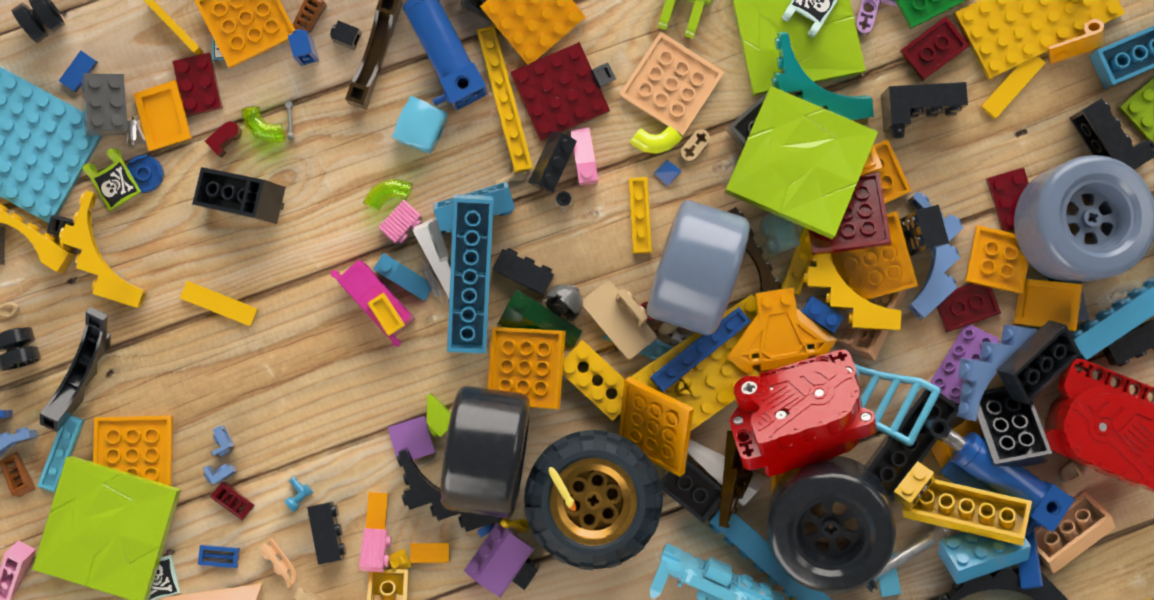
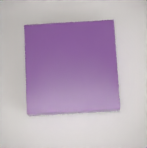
[388,416,436,460]

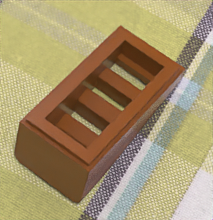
[292,0,327,34]
[0,452,35,497]

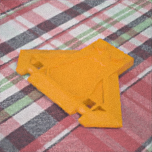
[726,287,837,373]

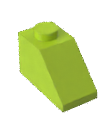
[427,393,451,437]

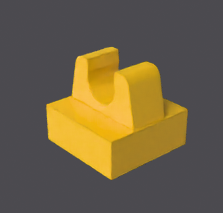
[389,548,412,569]

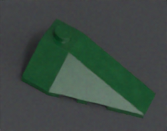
[498,290,582,347]

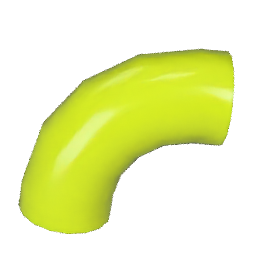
[629,126,683,154]

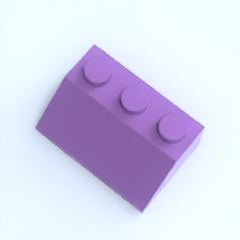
[464,523,534,598]

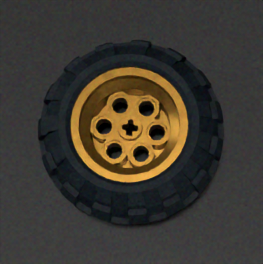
[524,430,663,570]

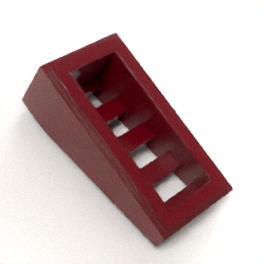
[210,481,255,521]

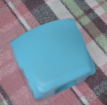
[391,96,448,154]

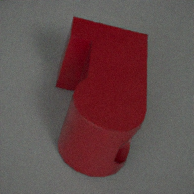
[205,121,242,158]

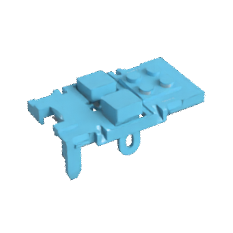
[650,543,784,600]

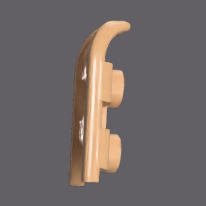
[261,539,296,588]

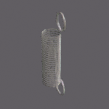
[422,257,449,303]

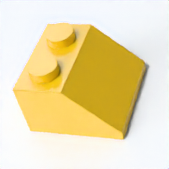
[367,569,409,600]

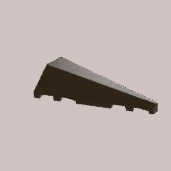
[719,431,753,528]

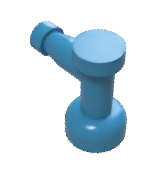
[284,477,314,512]

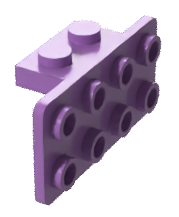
[930,324,999,404]

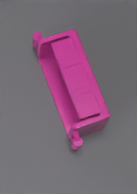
[330,260,415,347]

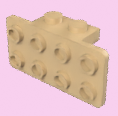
[583,281,657,360]

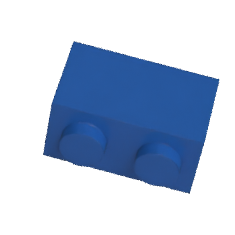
[288,29,319,66]
[800,296,844,334]

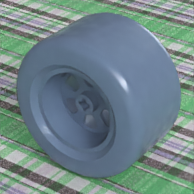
[1014,155,1154,283]
[647,200,750,335]

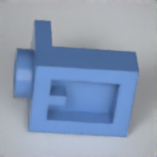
[211,426,235,457]
[203,464,237,485]

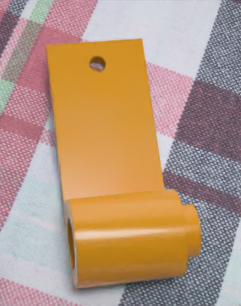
[1048,19,1105,64]

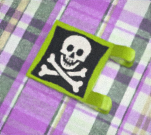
[83,148,141,211]

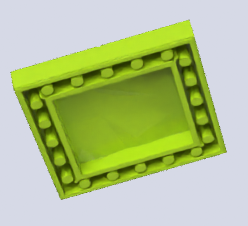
[731,0,866,97]
[724,86,878,239]
[32,456,182,600]

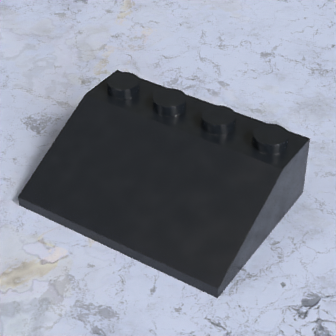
[977,387,1052,466]

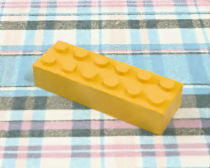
[902,479,1032,546]

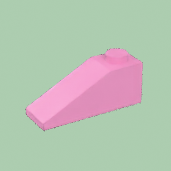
[570,127,598,186]
[0,541,36,600]

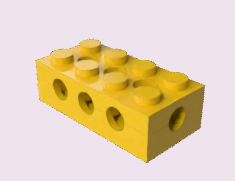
[562,340,625,421]

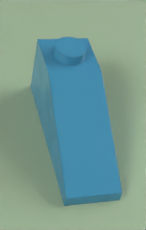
[373,253,432,301]

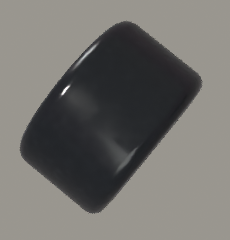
[440,386,530,518]
[767,456,896,593]

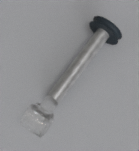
[865,526,962,593]

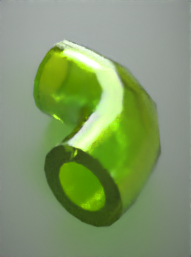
[241,106,285,143]
[363,179,413,211]

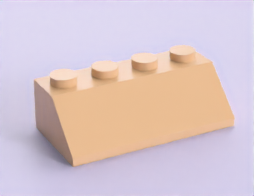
[1035,491,1115,574]

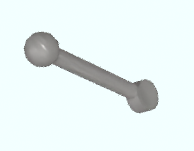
[285,101,295,140]

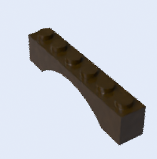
[345,0,402,110]
[727,207,782,292]

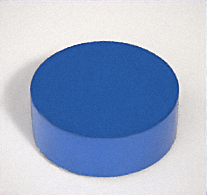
[477,523,495,538]

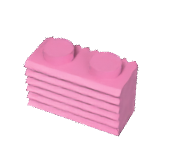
[378,200,422,245]
[359,528,392,573]

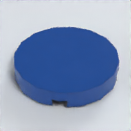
[127,155,164,193]

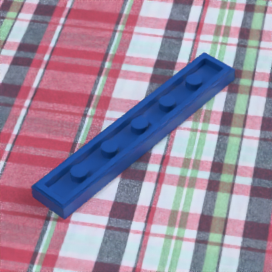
[649,307,751,392]

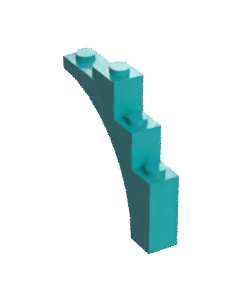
[771,32,874,120]

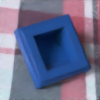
[654,160,681,187]

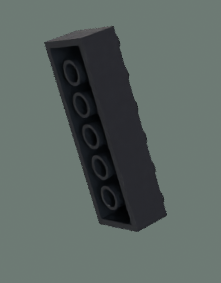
[865,388,959,502]

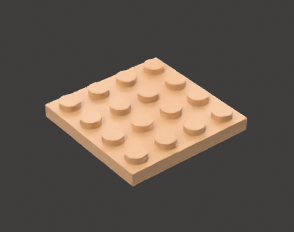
[619,32,724,137]

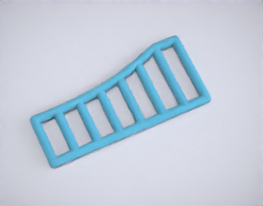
[807,344,941,446]

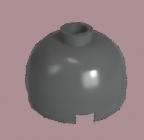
[544,284,583,321]

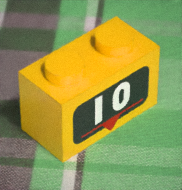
[894,461,934,510]

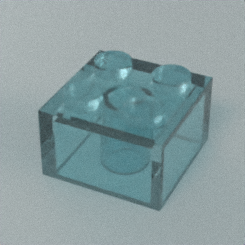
[759,214,801,257]

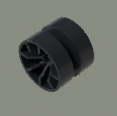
[11,0,65,43]
[0,327,41,371]

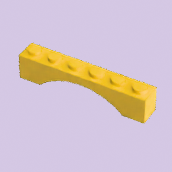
[0,204,76,274]

